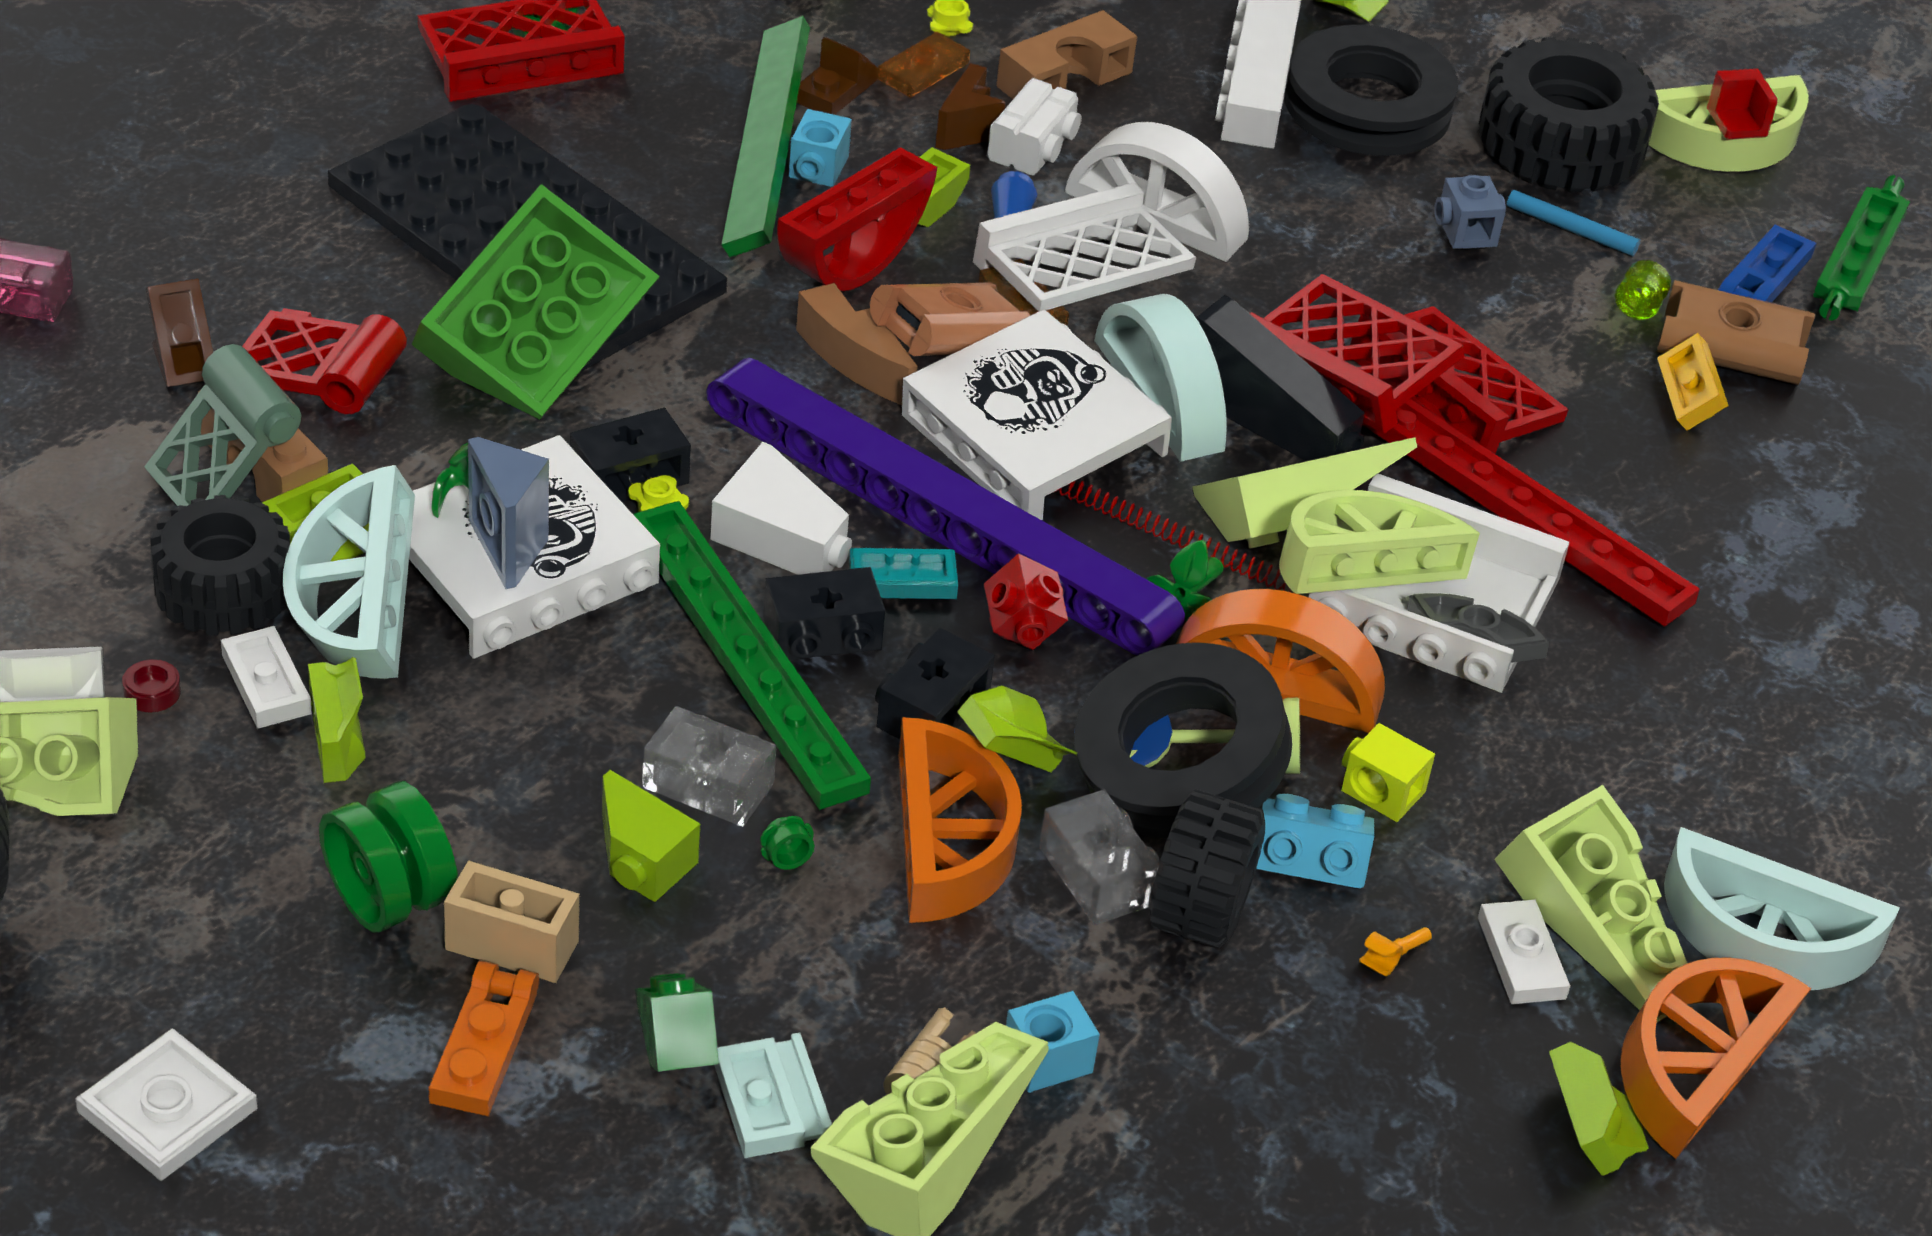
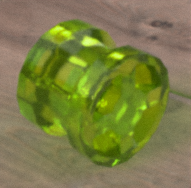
[1615,260,1672,320]

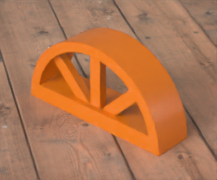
[1176,589,1385,733]
[898,717,1022,923]
[1621,957,1811,1159]

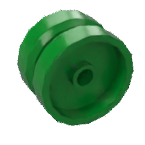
[319,781,458,933]

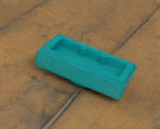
[848,548,958,599]

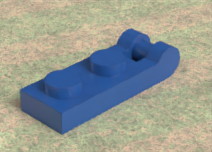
[1719,225,1816,303]

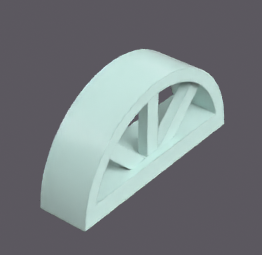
[1094,294,1227,462]
[283,465,415,679]
[1664,827,1900,990]

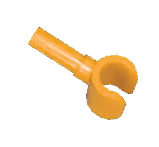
[1359,927,1432,976]

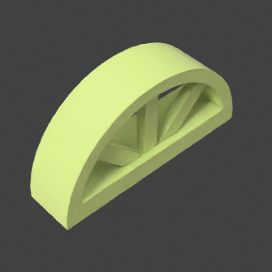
[1649,75,1808,172]
[1279,490,1480,594]

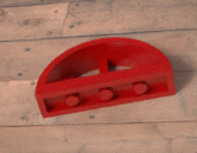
[777,147,938,291]

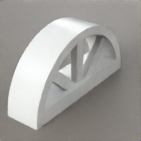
[1065,122,1249,262]

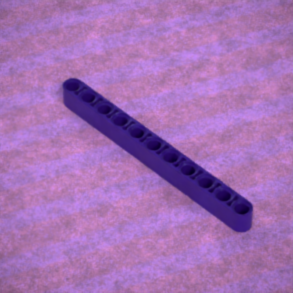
[706,358,1185,656]

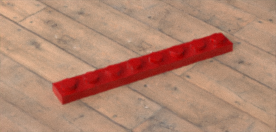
[1362,387,1700,627]

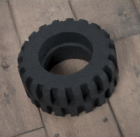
[1478,37,1659,193]

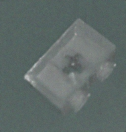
[643,706,776,827]
[1039,789,1160,926]

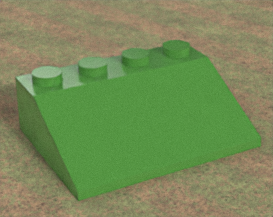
[412,184,660,420]

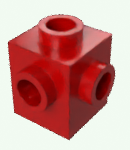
[984,553,1068,650]

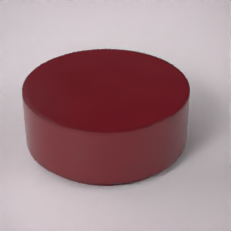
[122,659,181,713]

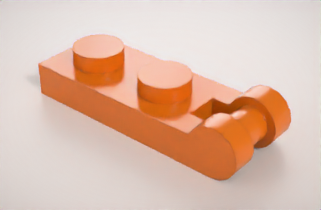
[429,960,539,1117]

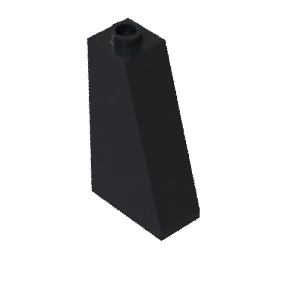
[1196,295,1365,461]

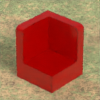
[1707,69,1778,139]

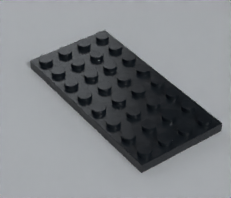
[328,101,727,372]

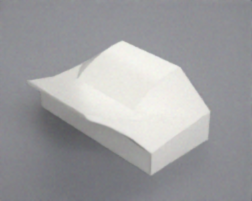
[0,647,105,702]

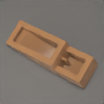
[796,283,917,405]

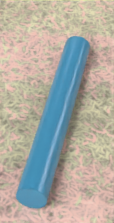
[1506,190,1640,256]

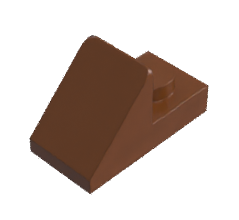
[797,37,881,115]
[935,63,1006,150]
[146,278,213,388]

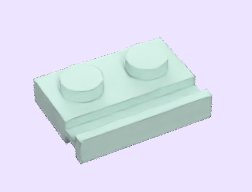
[714,1033,832,1158]

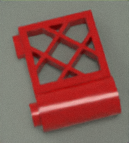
[242,308,407,414]

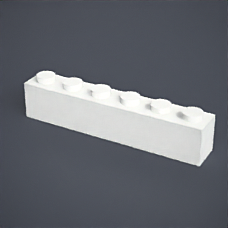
[1215,0,1301,149]

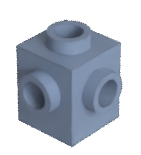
[1434,175,1506,249]

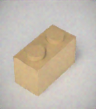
[444,861,579,983]

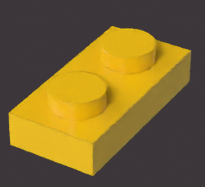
[1657,333,1729,431]

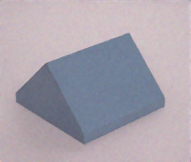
[468,437,549,589]

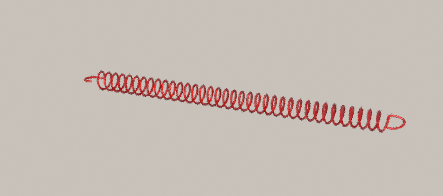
[1054,480,1309,597]

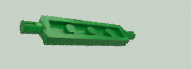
[1813,175,1910,321]

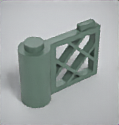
[144,344,301,506]

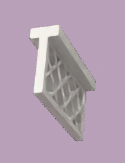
[973,182,1196,312]

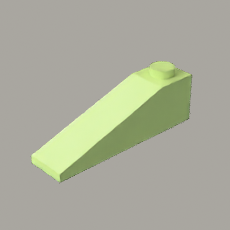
[1193,437,1417,548]
[0,697,138,816]
[1494,785,1687,1023]
[811,1022,1048,1236]

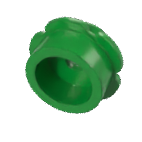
[760,816,815,870]

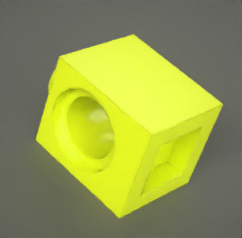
[1341,723,1435,822]

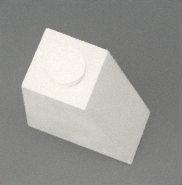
[710,442,852,575]

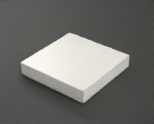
[76,1028,257,1181]

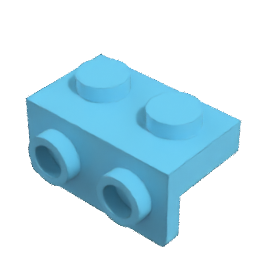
[1256,794,1374,888]

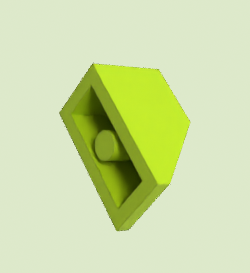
[602,770,700,902]

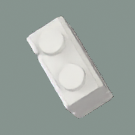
[987,78,1081,176]

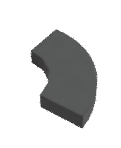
[1407,593,1549,663]

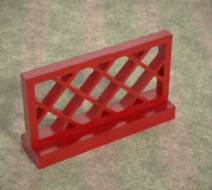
[418,0,625,102]
[1250,274,1465,434]
[1350,306,1569,454]

